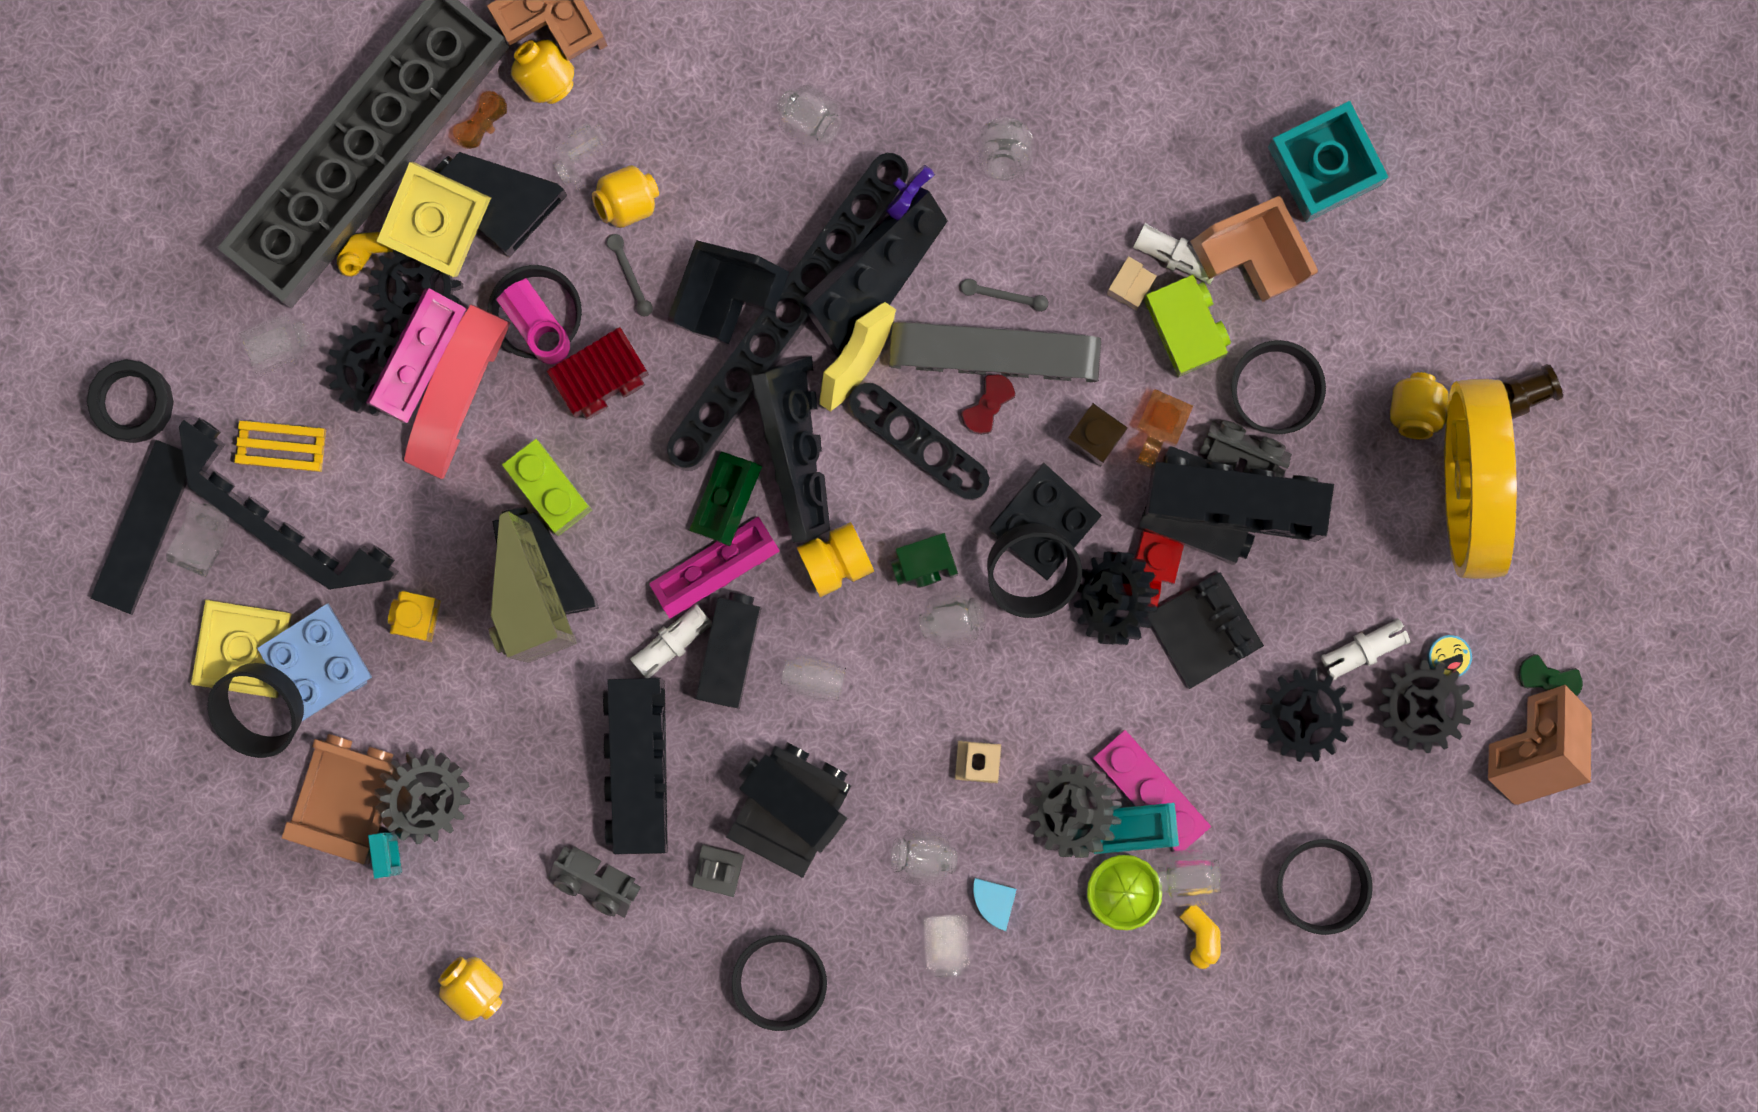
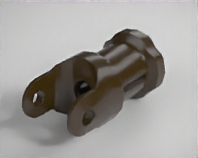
[1502,364,1563,419]

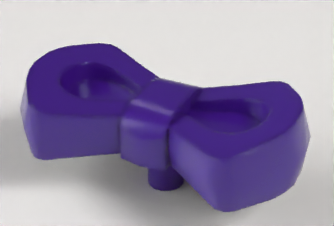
[886,165,935,220]

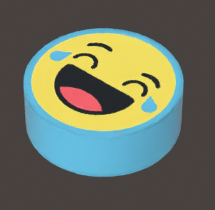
[1427,635,1472,676]

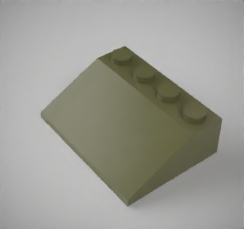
[488,512,577,663]

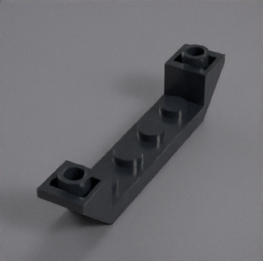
[179,417,399,590]

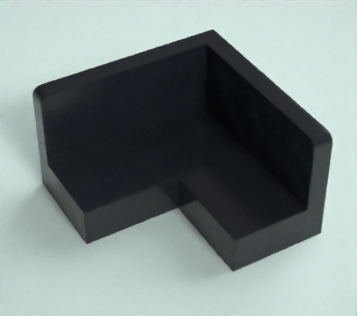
[668,240,789,344]

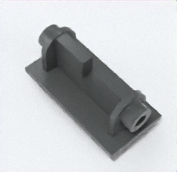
[1200,421,1292,477]
[549,846,641,918]

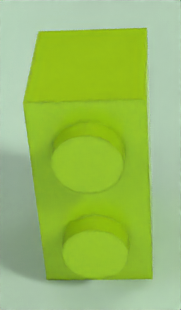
[1144,274,1231,378]
[502,439,592,536]

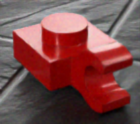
[1135,531,1184,606]

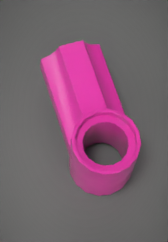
[496,278,570,364]

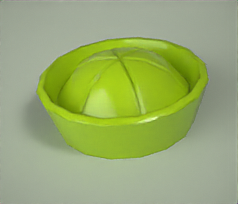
[1087,855,1162,930]

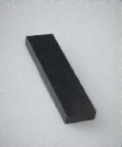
[90,440,187,615]

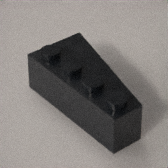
[1145,456,1334,542]
[603,678,668,854]

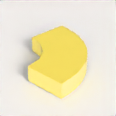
[819,302,896,412]

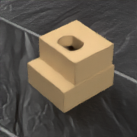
[1107,256,1157,311]
[955,741,1001,783]

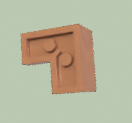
[487,0,607,61]
[1190,195,1318,302]
[1488,685,1592,805]

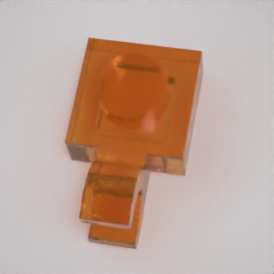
[1136,389,1193,469]

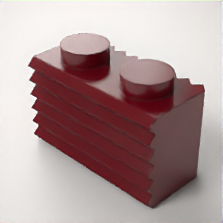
[547,327,649,420]

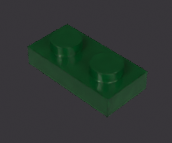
[689,451,762,546]

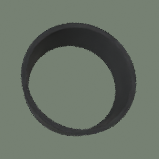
[487,265,582,359]
[1231,340,1326,434]
[987,523,1082,618]
[207,663,304,758]
[1277,839,1373,935]
[732,935,827,1031]

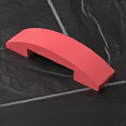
[404,305,511,479]

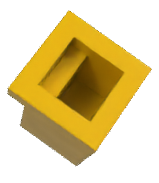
[388,591,441,643]

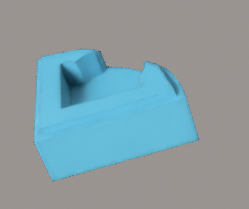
[973,878,1017,931]

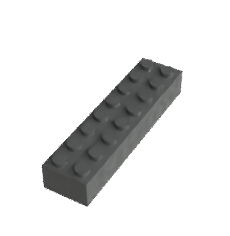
[217,0,509,309]

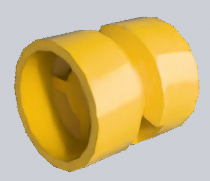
[796,522,875,598]

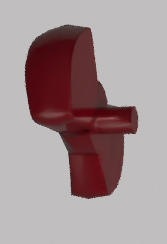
[961,374,1016,435]

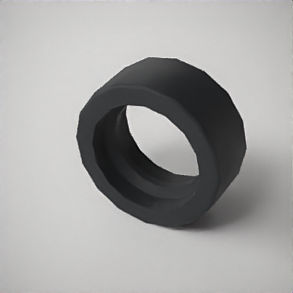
[86,359,174,443]

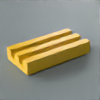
[234,420,326,472]

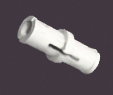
[1133,223,1213,285]
[630,603,712,678]
[1320,618,1410,681]

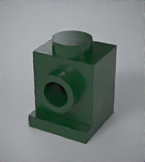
[890,533,958,588]

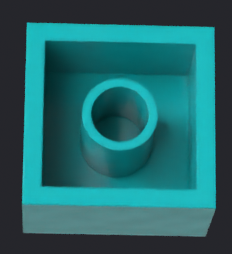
[1268,101,1389,223]

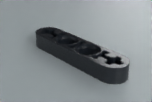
[849,383,990,501]

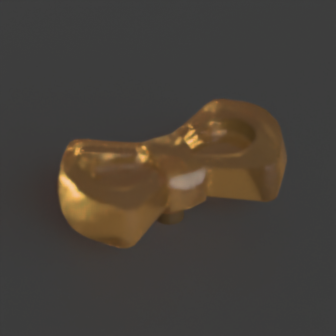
[453,91,507,149]

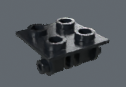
[988,462,1102,581]
[1147,572,1264,689]

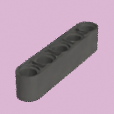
[889,322,1101,383]

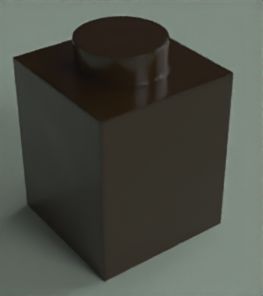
[1066,403,1128,467]

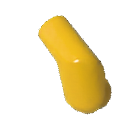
[337,232,393,277]
[1179,902,1221,969]

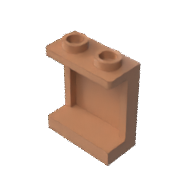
[282,734,395,865]

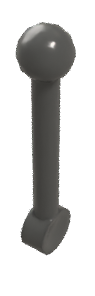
[607,234,653,317]
[961,279,1049,312]

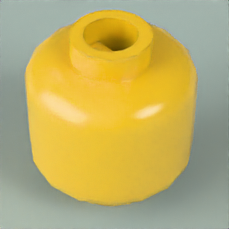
[511,40,575,104]
[592,165,659,228]
[1390,372,1448,440]
[438,957,503,1021]

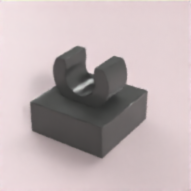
[692,845,745,897]

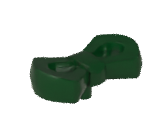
[1518,654,1583,696]

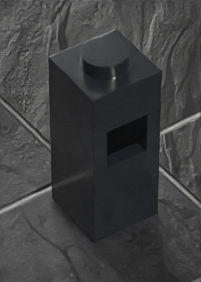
[696,592,762,709]

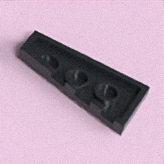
[800,187,948,358]
[751,355,830,543]

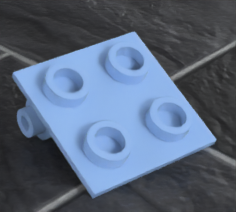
[257,603,372,721]

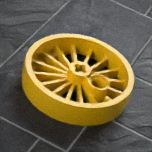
[1444,379,1517,579]

